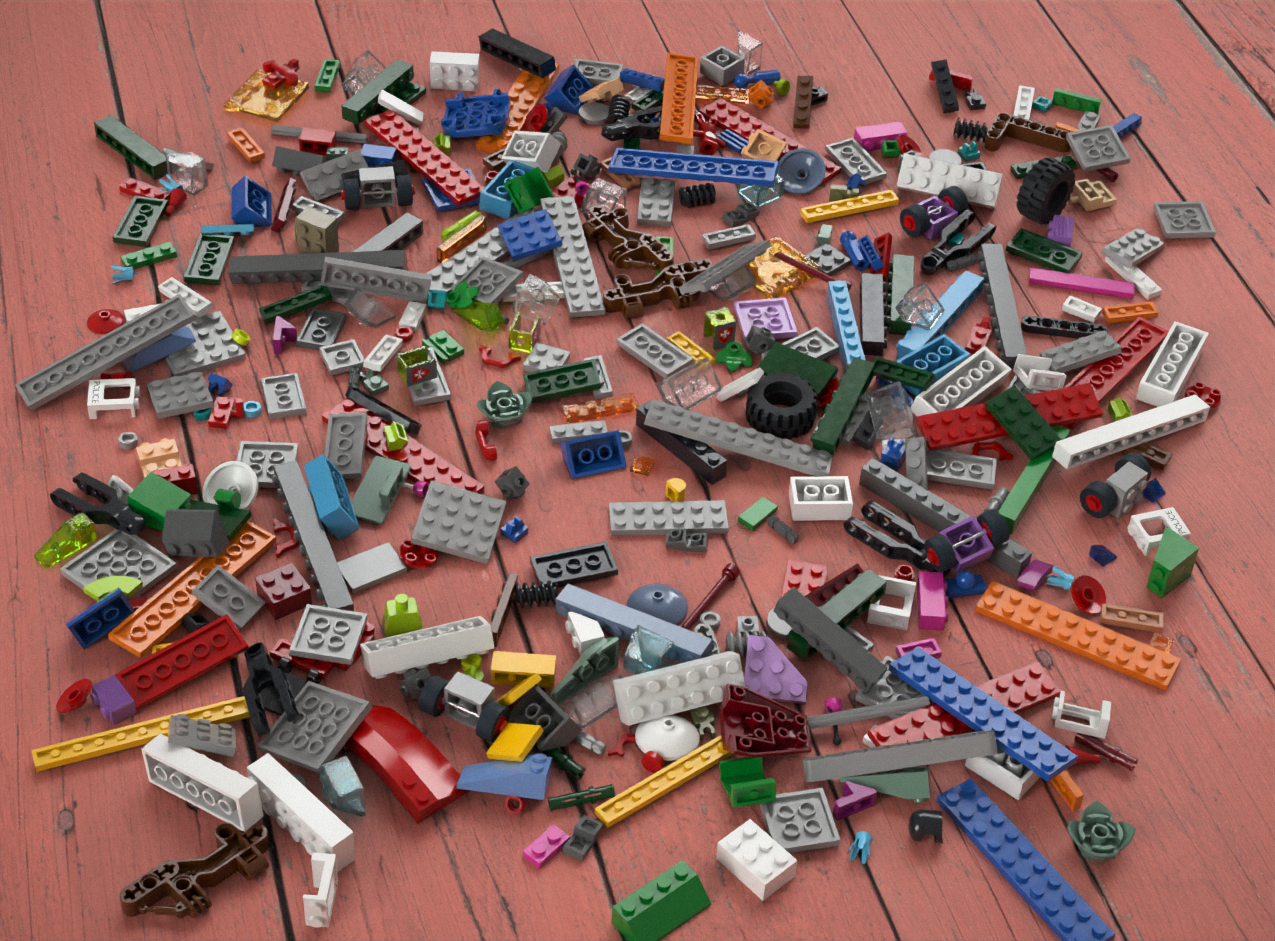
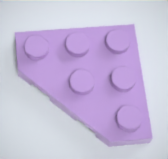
[744,635,807,704]

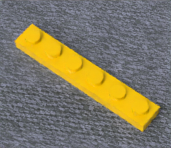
[800,190,899,223]

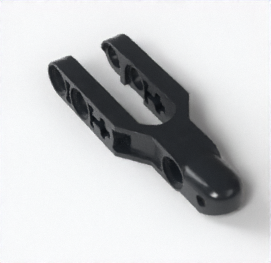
[601,106,662,141]
[920,209,996,274]
[50,472,147,535]
[843,501,951,577]
[243,642,300,737]

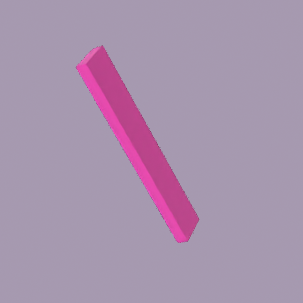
[1029,268,1135,299]

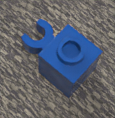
[880,435,906,472]

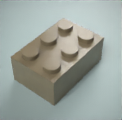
[296,207,339,254]

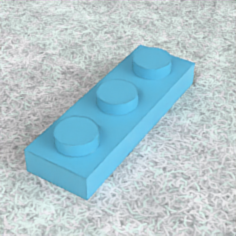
[201,224,255,236]

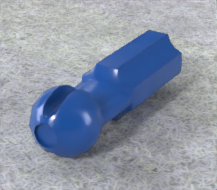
[734,69,781,89]
[840,231,870,271]

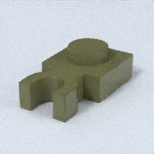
[829,184,859,202]
[689,705,716,740]

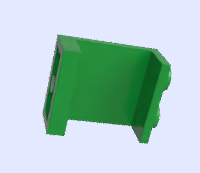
[504,167,555,214]
[719,757,776,808]

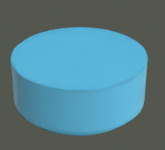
[243,401,261,418]

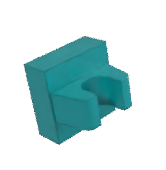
[958,141,981,162]

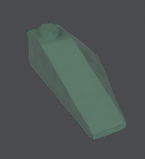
[552,637,619,705]
[840,767,931,803]

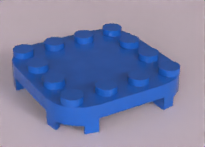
[441,89,511,139]

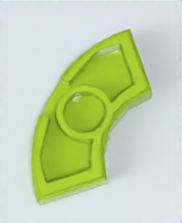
[83,576,143,601]

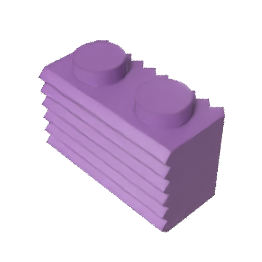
[1047,214,1074,247]
[90,675,136,725]

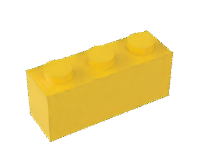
[491,651,556,688]

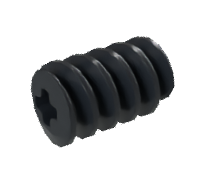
[607,94,630,124]
[953,117,988,143]
[679,183,716,208]
[515,581,558,609]

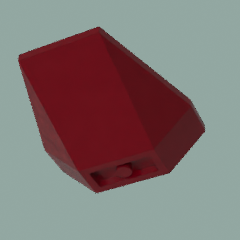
[719,683,812,758]

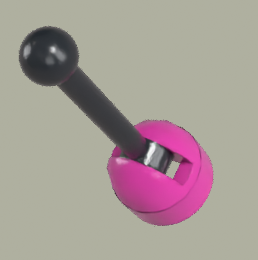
[570,169,589,196]
[825,698,842,745]

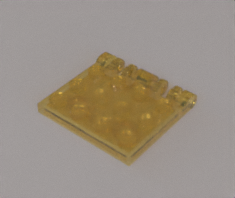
[223,69,309,122]
[733,236,822,299]

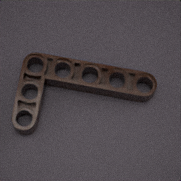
[984,113,1070,153]

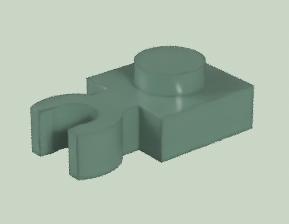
[360,369,389,396]

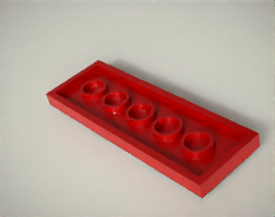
[115,614,249,711]

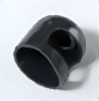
[908,810,943,843]

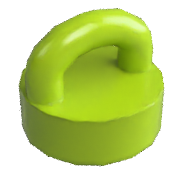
[774,79,790,96]
[463,664,484,682]

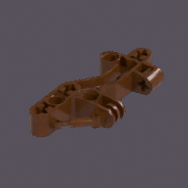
[582,205,674,272]
[603,259,713,319]
[120,823,269,919]

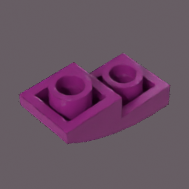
[1016,559,1053,591]

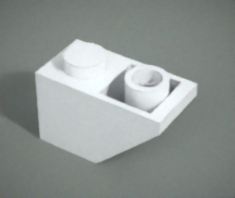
[565,612,605,655]

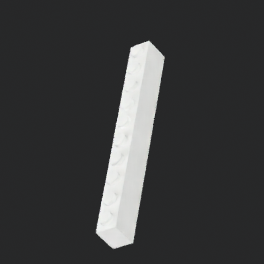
[1052,395,1210,470]

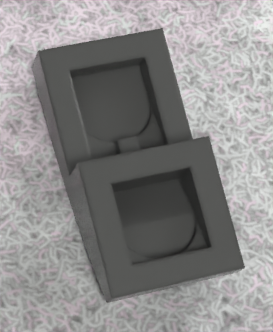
[562,815,604,861]

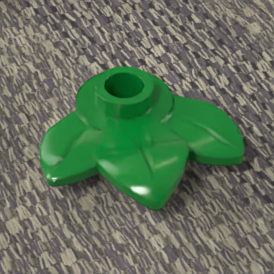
[446,281,479,309]
[716,341,752,373]

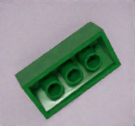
[611,860,711,941]

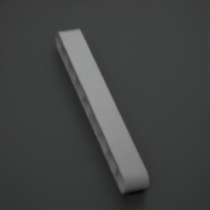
[802,730,998,782]

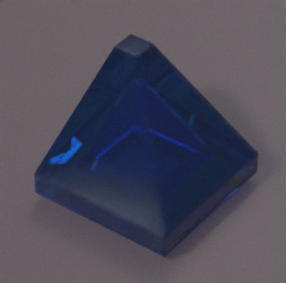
[1142,477,1166,503]
[1089,545,1117,566]

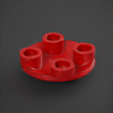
[1185,382,1221,409]
[398,539,438,568]

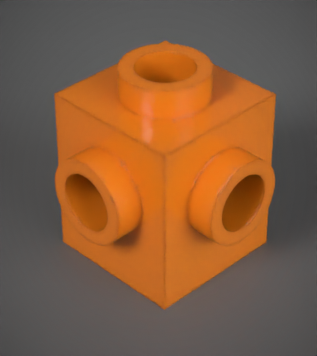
[748,80,774,109]

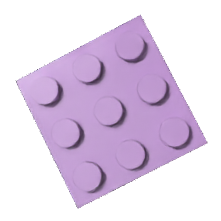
[734,298,797,341]

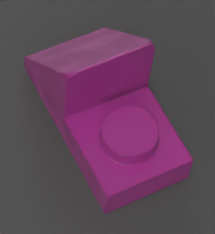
[273,316,297,354]
[833,781,877,821]

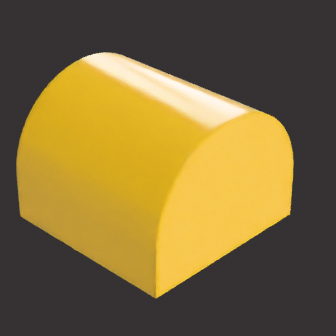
[665,478,686,501]

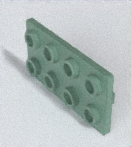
[351,456,411,525]

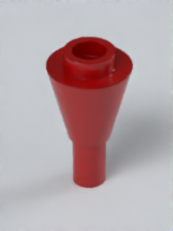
[165,188,187,217]
[100,371,134,390]
[1065,745,1101,766]

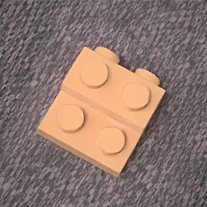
[579,78,624,103]
[741,129,787,161]
[136,438,182,479]

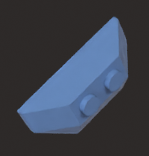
[123,326,197,373]

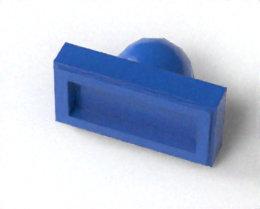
[943,570,987,599]

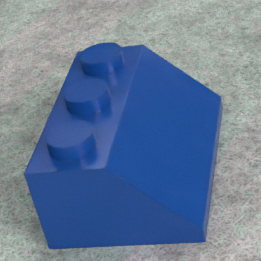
[545,64,594,114]
[231,175,272,227]
[559,430,627,479]
[65,587,135,649]

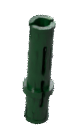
[534,744,586,780]
[548,784,615,811]

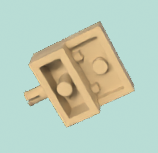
[1068,179,1117,211]

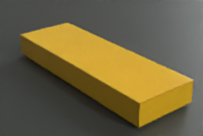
[666,331,715,371]

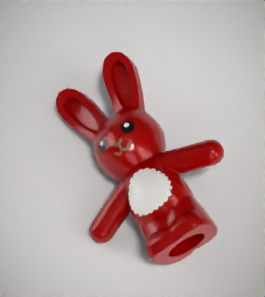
[693,112,727,156]

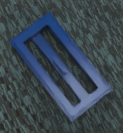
[716,129,749,154]

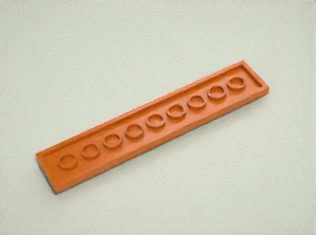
[659,52,698,145]
[476,63,559,153]
[108,521,276,658]
[975,581,1181,691]

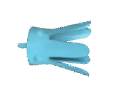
[159,174,183,192]
[111,265,139,283]
[1046,566,1075,590]
[848,831,873,864]

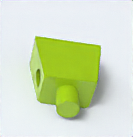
[382,593,423,638]

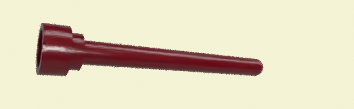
[774,251,852,292]
[681,563,740,630]

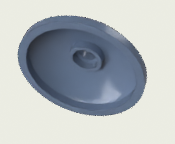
[776,148,826,195]
[627,583,688,626]

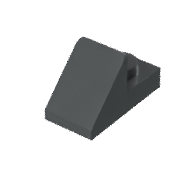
[539,107,568,135]

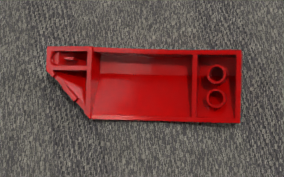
[344,705,470,824]

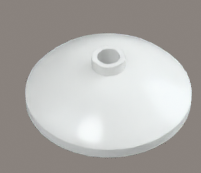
[202,461,258,510]
[635,714,700,761]

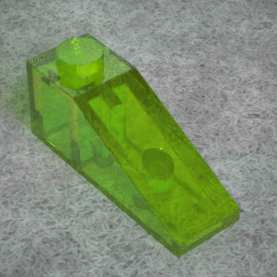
[452,302,504,332]
[34,512,96,568]

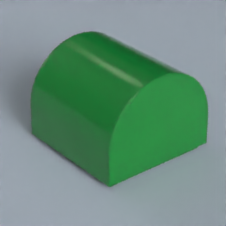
[881,140,901,158]
[213,488,241,508]

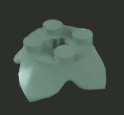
[477,380,532,428]
[1067,801,1136,860]

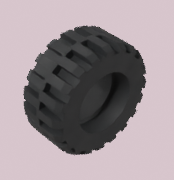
[1016,157,1075,225]
[745,372,818,440]

